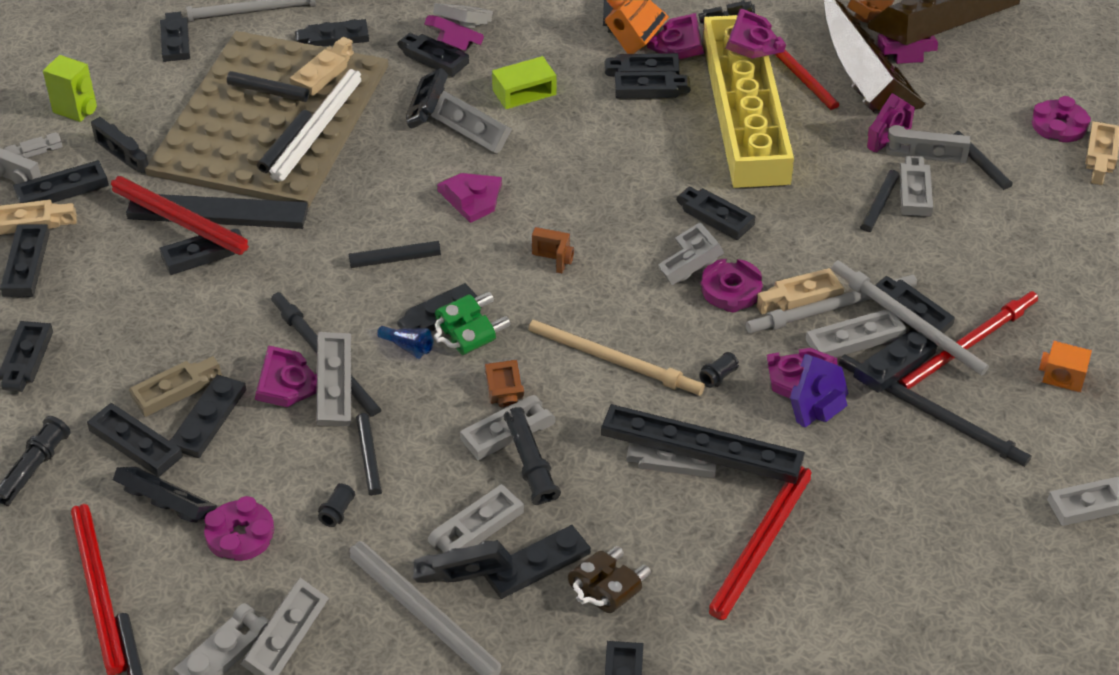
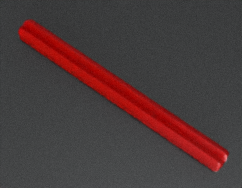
[111,176,249,255]
[709,466,812,620]
[71,504,126,675]

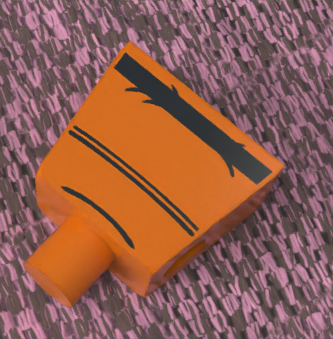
[605,0,669,54]

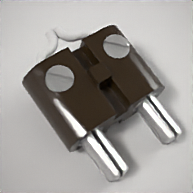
[568,546,651,613]

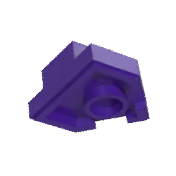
[790,354,849,428]

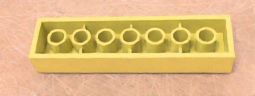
[703,14,794,188]

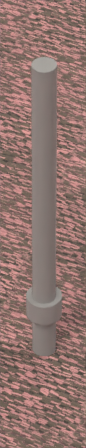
[831,260,989,376]
[745,274,917,334]

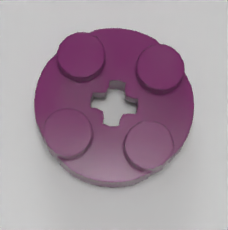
[1032,96,1091,143]
[701,259,763,313]
[204,496,275,561]

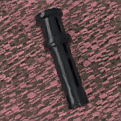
[503,407,561,505]
[0,416,71,507]

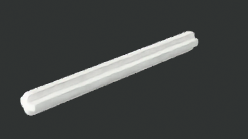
[270,69,361,182]

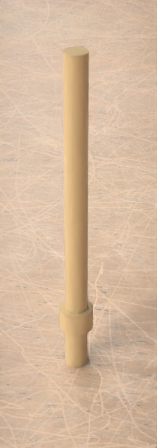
[529,320,705,396]

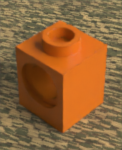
[1039,341,1092,392]

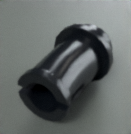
[699,352,739,388]
[318,483,356,527]

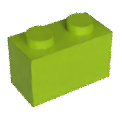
[43,55,97,122]
[492,56,557,109]

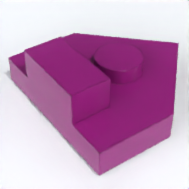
[725,8,786,59]
[646,13,704,59]
[424,15,484,51]
[877,34,938,64]
[867,93,915,153]
[437,173,502,223]
[254,345,317,407]
[767,348,838,399]

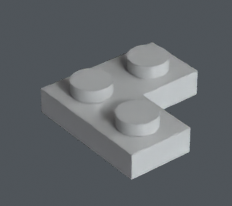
[433,3,493,28]
[658,222,724,285]

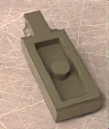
[129,356,222,417]

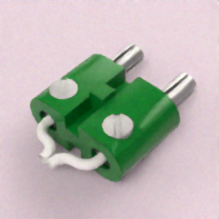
[434,292,510,356]

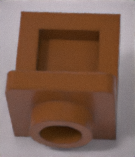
[847,0,894,23]
[532,227,574,274]
[485,360,524,407]

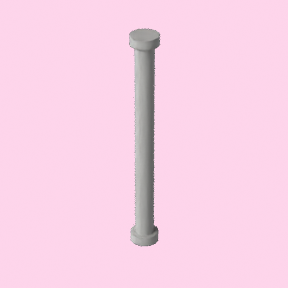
[186,0,316,22]

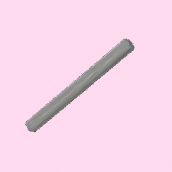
[349,541,501,675]

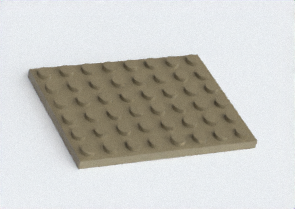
[145,31,389,208]

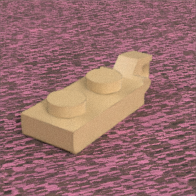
[290,37,354,96]
[1085,121,1119,185]
[0,200,77,235]
[756,268,844,314]

